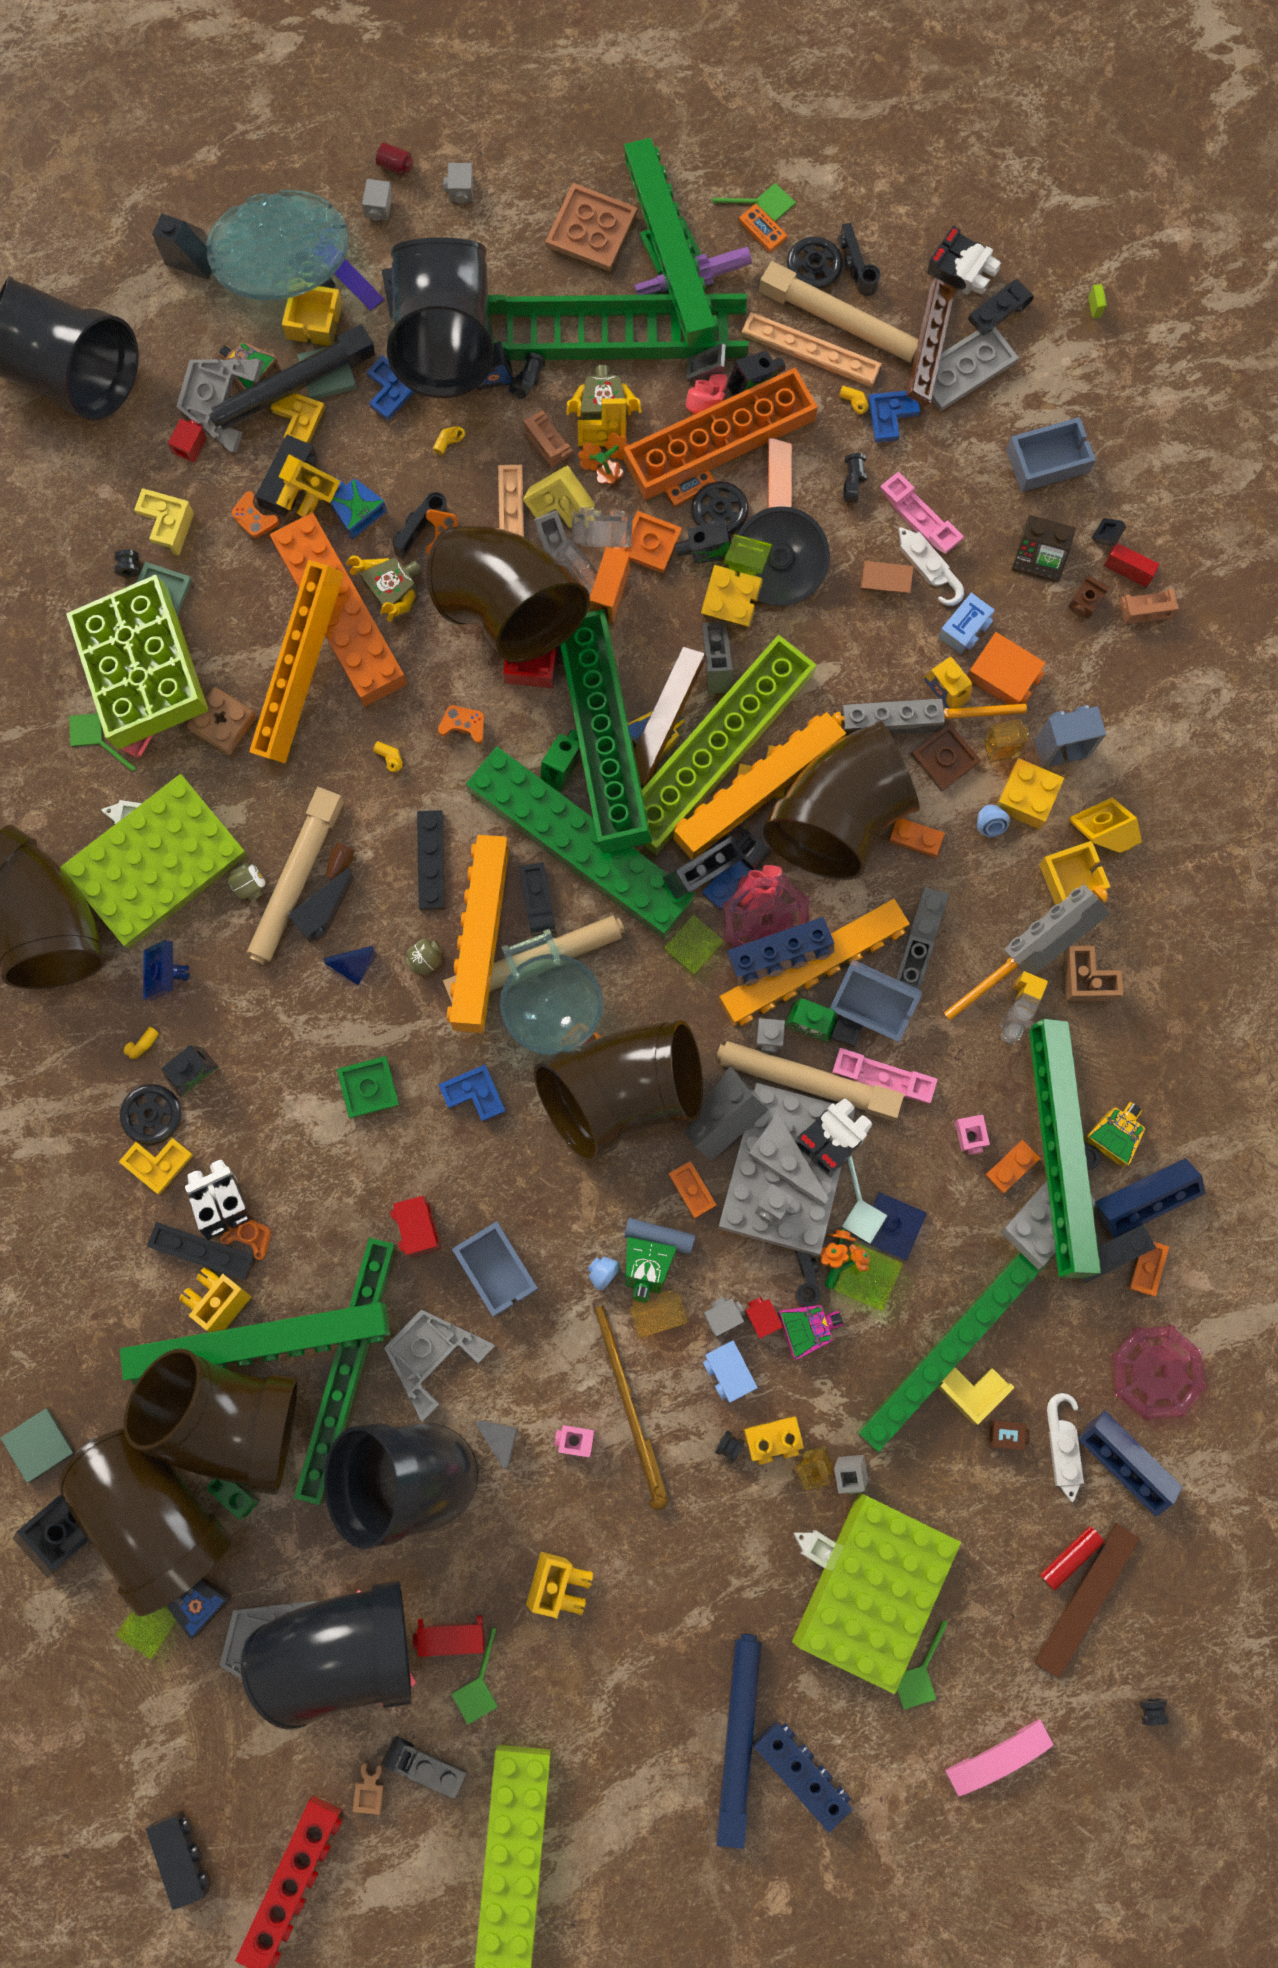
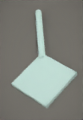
[842,1156,887,1244]

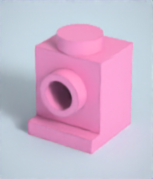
[954,1115,990,1155]
[554,1425,594,1457]

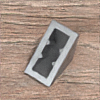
[686,343,726,382]
[475,1420,518,1469]

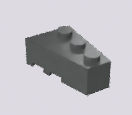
[684,1066,768,1161]

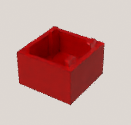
[503,647,558,689]
[390,1195,441,1258]

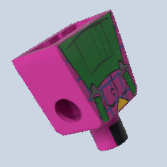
[778,1305,843,1360]

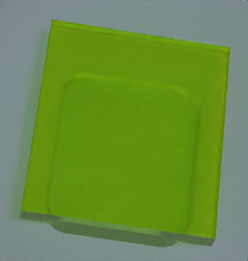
[724,534,772,575]
[664,915,724,975]
[115,1606,177,1659]

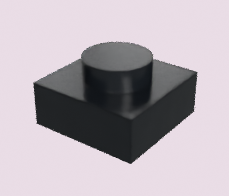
[1092,518,1127,546]
[831,1015,863,1047]

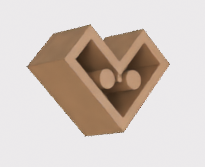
[1063,946,1123,1002]

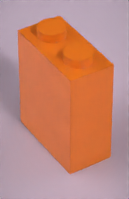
[589,546,630,625]
[967,632,1046,705]

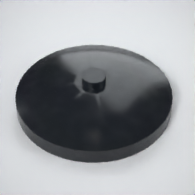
[732,506,830,606]

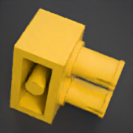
[276,455,340,517]
[179,1267,252,1332]
[743,1416,804,1465]
[526,1552,593,1618]

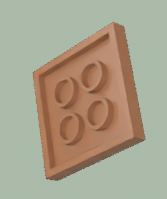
[545,183,638,272]

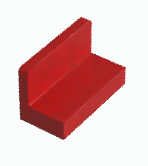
[1104,543,1159,588]

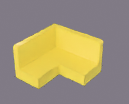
[523,465,595,528]
[134,488,194,556]
[937,1367,1015,1425]

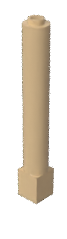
[759,261,919,363]
[247,787,344,965]
[443,915,625,1003]
[716,1041,904,1121]

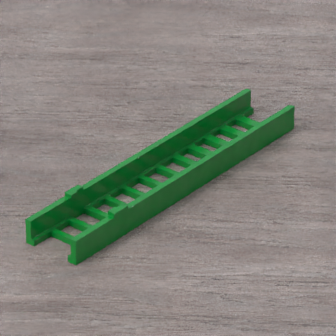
[488,294,748,361]

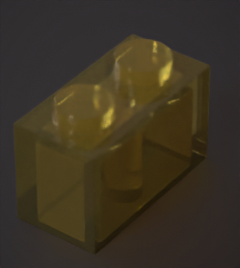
[983,719,1029,763]
[629,1289,689,1339]

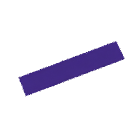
[312,239,384,311]

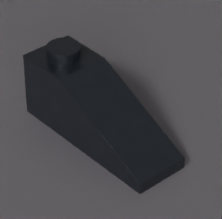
[288,868,354,943]

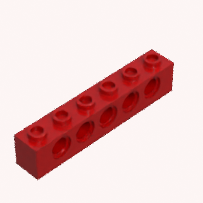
[235,1795,343,1968]

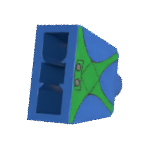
[330,478,387,540]

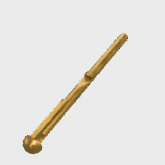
[594,1306,668,1510]

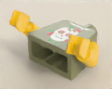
[566,365,641,422]
[346,556,423,622]

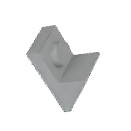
[534,511,573,562]

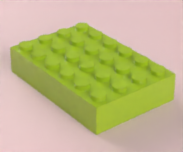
[66,575,209,750]
[61,774,247,949]
[792,1493,961,1694]

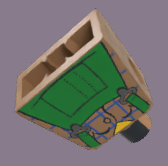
[218,342,280,392]

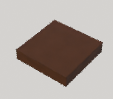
[910,723,981,792]

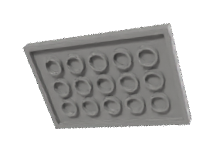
[718,1083,855,1257]

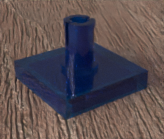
[143,940,190,1000]
[859,1192,927,1261]

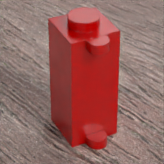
[412,1615,485,1657]

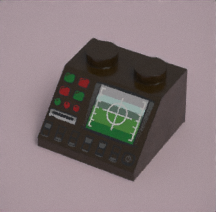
[1012,515,1076,583]

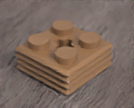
[187,687,257,755]

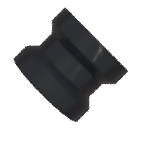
[114,549,140,577]
[714,1430,746,1463]
[1139,1698,1170,1725]

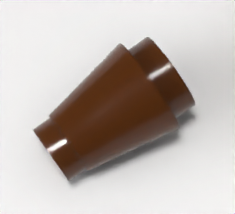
[325,842,355,879]

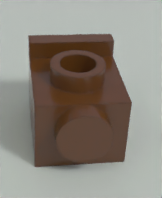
[1068,575,1110,619]

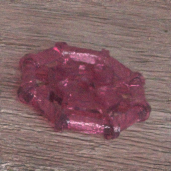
[722,874,811,948]
[1111,1324,1207,1421]

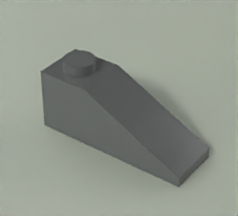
[702,621,733,694]

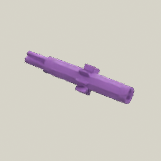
[635,247,752,295]

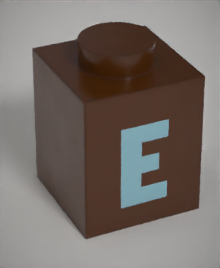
[988,1420,1030,1450]

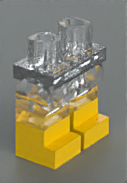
[999,971,1048,1045]

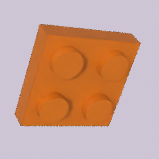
[621,511,682,574]

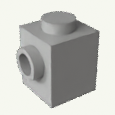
[444,163,473,203]
[362,179,393,221]
[755,1018,785,1053]
[755,1184,794,1227]
[703,1297,746,1337]
[834,1455,868,1494]

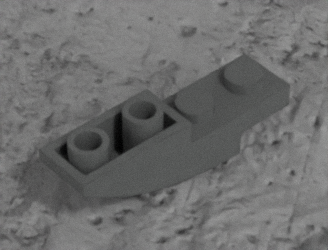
[896,887,949,990]

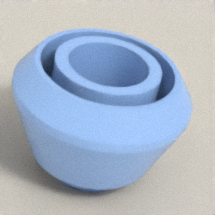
[977,805,1010,837]
[587,1257,621,1290]

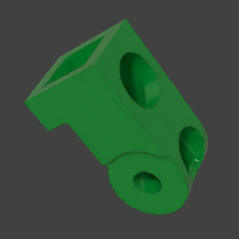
[206,1479,261,1520]

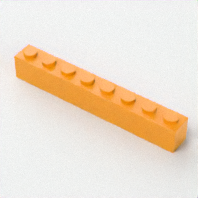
[249,560,344,764]
[673,712,846,860]
[447,835,510,1033]
[718,899,910,1027]

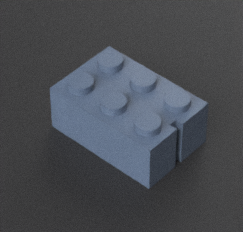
[1006,417,1096,492]
[1034,705,1106,768]
[830,959,922,1042]
[452,1221,539,1318]

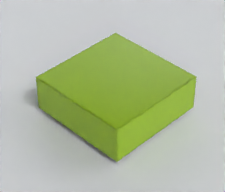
[1088,284,1107,319]

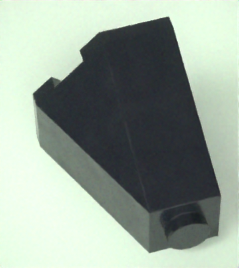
[152,213,217,280]

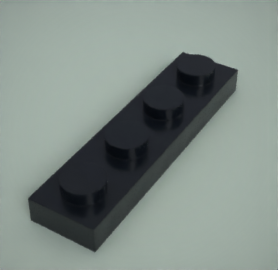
[417,810,445,910]
[147,1222,255,1280]

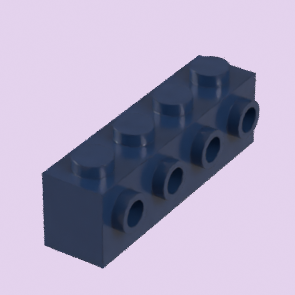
[727,917,834,986]
[1095,1158,1206,1238]
[1078,1410,1183,1517]
[753,1720,853,1833]

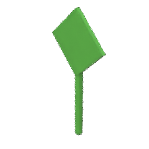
[712,183,796,222]
[69,713,135,771]
[897,1620,948,1710]
[451,1628,498,1725]

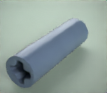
[624,1218,695,1255]

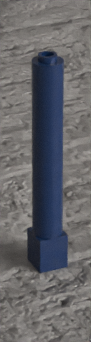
[716,1633,762,1849]

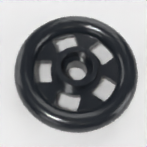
[787,237,843,289]
[691,481,749,534]
[120,1084,181,1145]

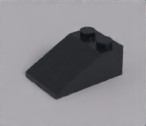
[13,1494,89,1579]

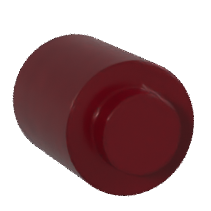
[376,142,413,176]

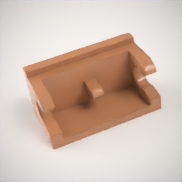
[523,410,573,468]
[860,561,913,594]
[1120,588,1179,624]

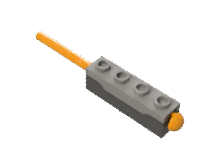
[832,699,1027,737]
[944,884,1109,1020]

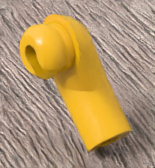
[839,386,869,415]
[432,426,465,455]
[373,741,403,772]
[123,1027,159,1059]

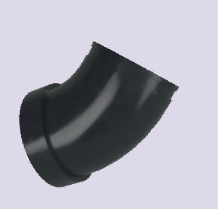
[387,237,494,398]
[0,275,139,420]
[324,1423,478,1549]
[241,1581,412,1730]

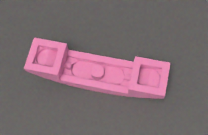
[880,472,964,554]
[832,1048,937,1104]
[945,1719,1053,1796]

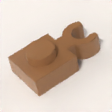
[353,1762,384,1815]

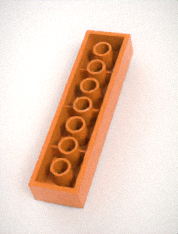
[623,367,818,501]
[269,512,407,707]

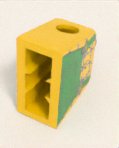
[1083,1102,1145,1168]

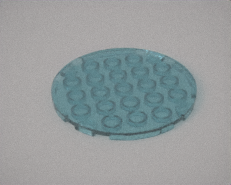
[206,190,349,300]

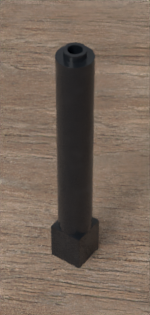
[209,324,375,430]

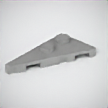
[748,1114,829,1206]

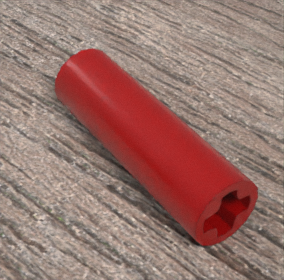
[1039,1526,1105,1591]

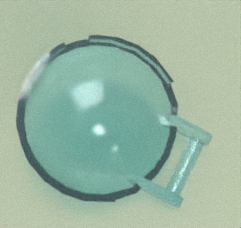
[500,929,603,1055]

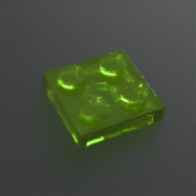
[834,1242,903,1312]

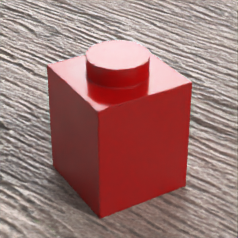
[168,419,207,463]
[745,1296,783,1339]

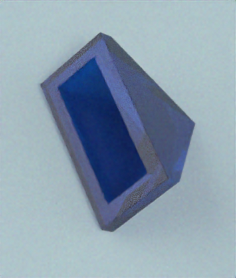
[323,945,377,985]

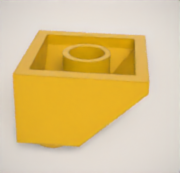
[1069,797,1142,853]

